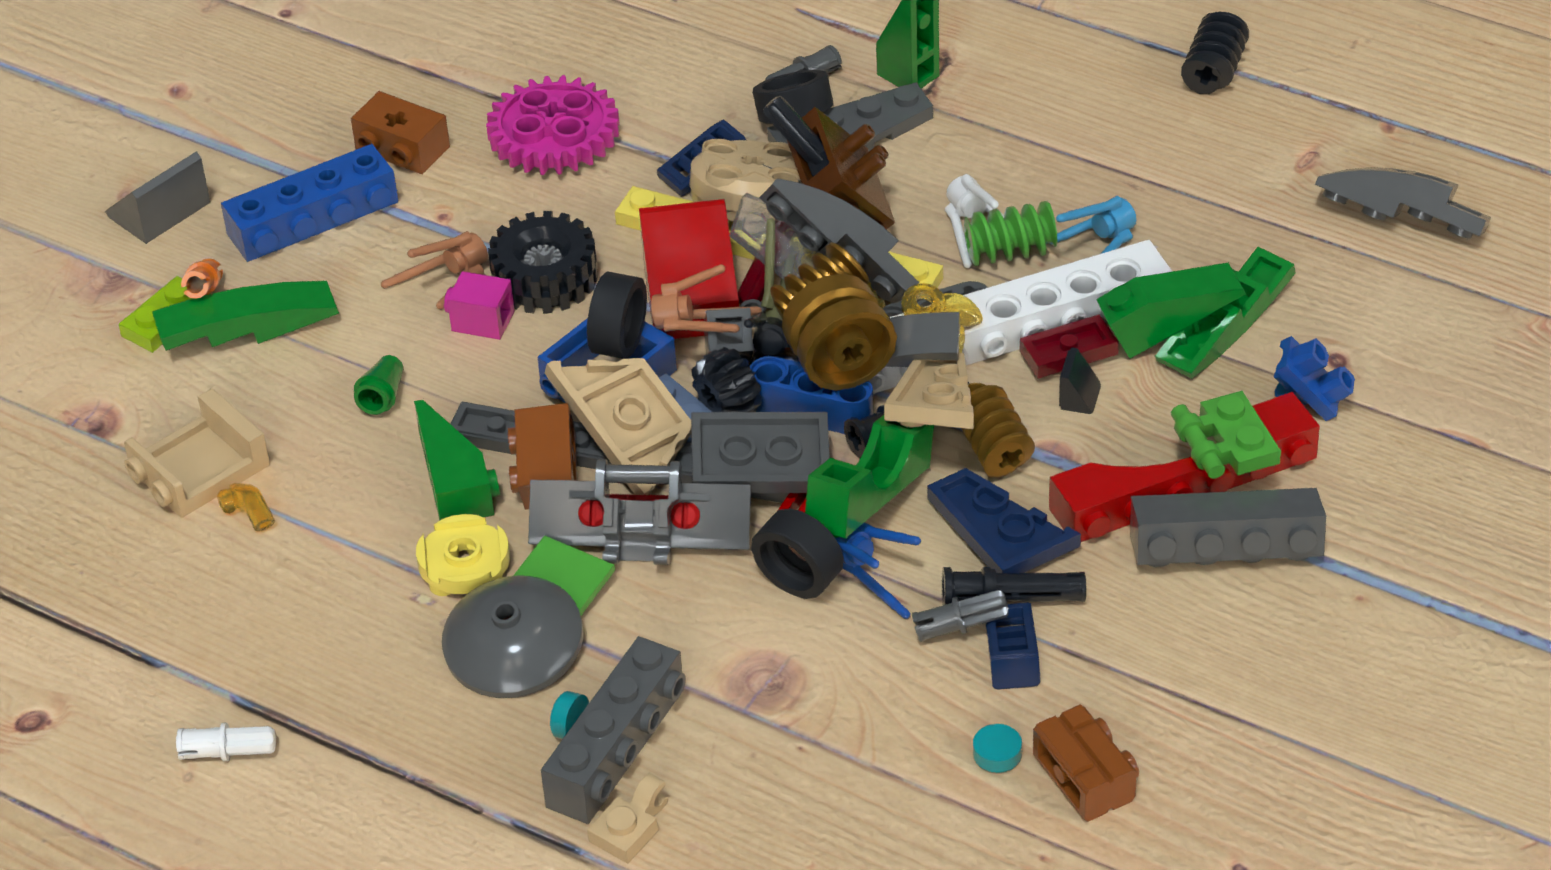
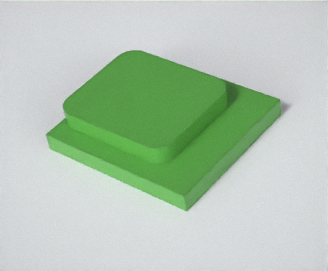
[513,535,615,615]

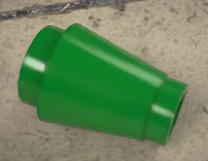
[354,355,404,415]

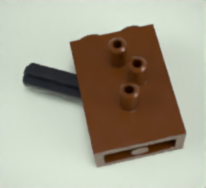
[763,96,895,230]

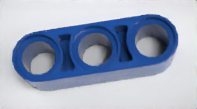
[750,356,874,434]

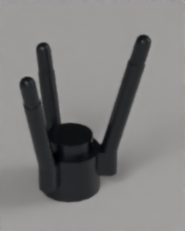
[744,312,800,367]

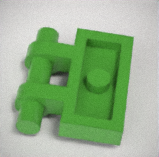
[1171,391,1281,479]

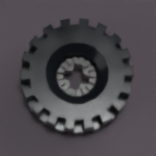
[488,211,598,314]

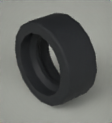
[752,70,833,124]
[587,271,647,359]
[751,508,844,599]

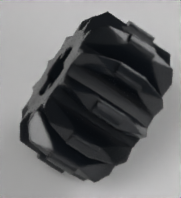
[691,347,762,412]

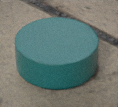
[550,691,589,740]
[973,724,1022,773]

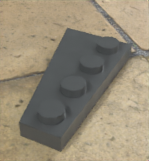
[767,82,933,151]

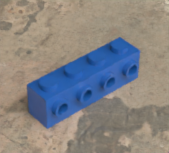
[221,144,398,262]

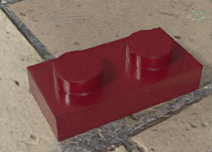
[1019,314,1119,379]

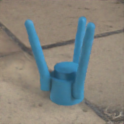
[1049,196,1137,254]

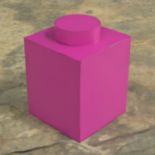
[444,271,515,340]

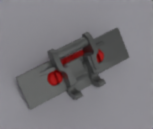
[528,459,751,565]

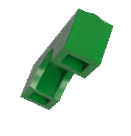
[805,415,934,538]

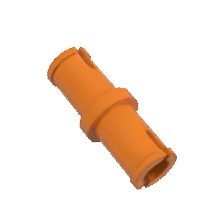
[181,258,223,299]

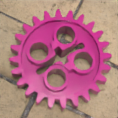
[486,75,620,175]

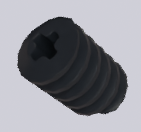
[1181,11,1250,94]

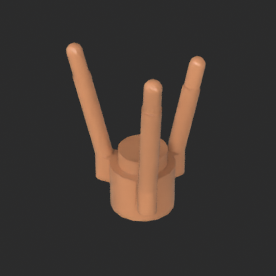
[381,231,488,310]
[651,265,762,333]

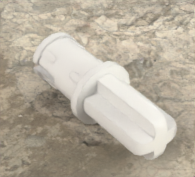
[176,723,276,762]

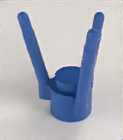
[834,522,921,619]

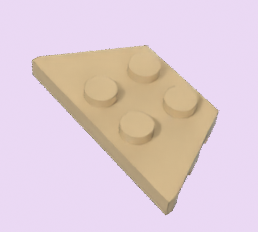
[544,358,691,495]

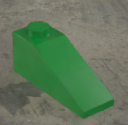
[876,0,940,88]
[1096,262,1246,359]
[414,400,500,521]

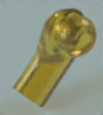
[217,482,275,531]

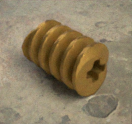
[770,242,869,318]
[961,383,1035,477]

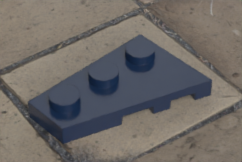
[927,468,1081,574]

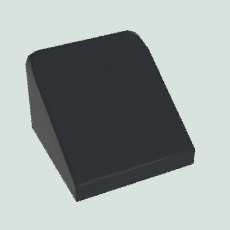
[1059,347,1101,414]

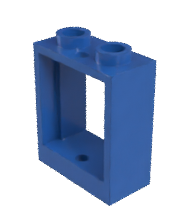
[537,319,677,403]

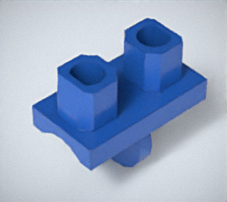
[1274,336,1355,421]

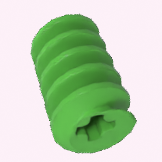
[964,201,1058,266]

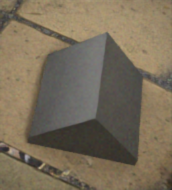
[105,151,210,244]

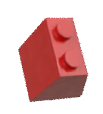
[639,199,739,339]

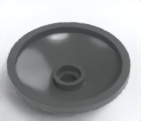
[442,575,583,698]

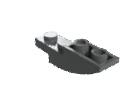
[1315,167,1491,239]
[759,178,920,303]

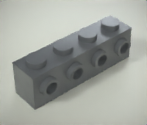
[1130,488,1326,567]
[541,636,686,824]

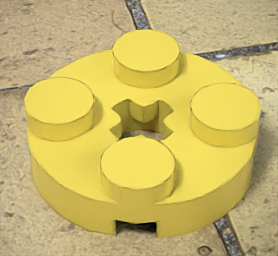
[416,514,510,596]

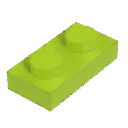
[118,276,192,353]

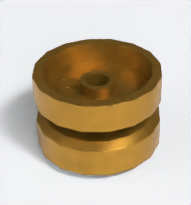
[782,274,897,391]

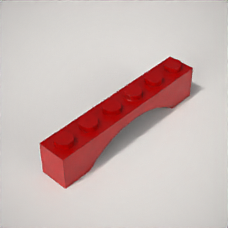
[1049,392,1320,542]

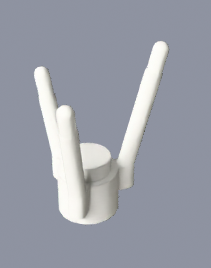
[945,174,1004,268]

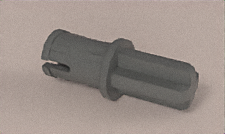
[765,45,842,80]
[912,590,1009,642]

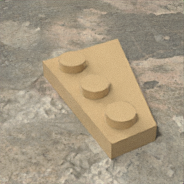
[884,352,974,429]

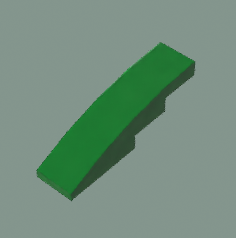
[1155,247,1296,379]
[152,281,339,351]

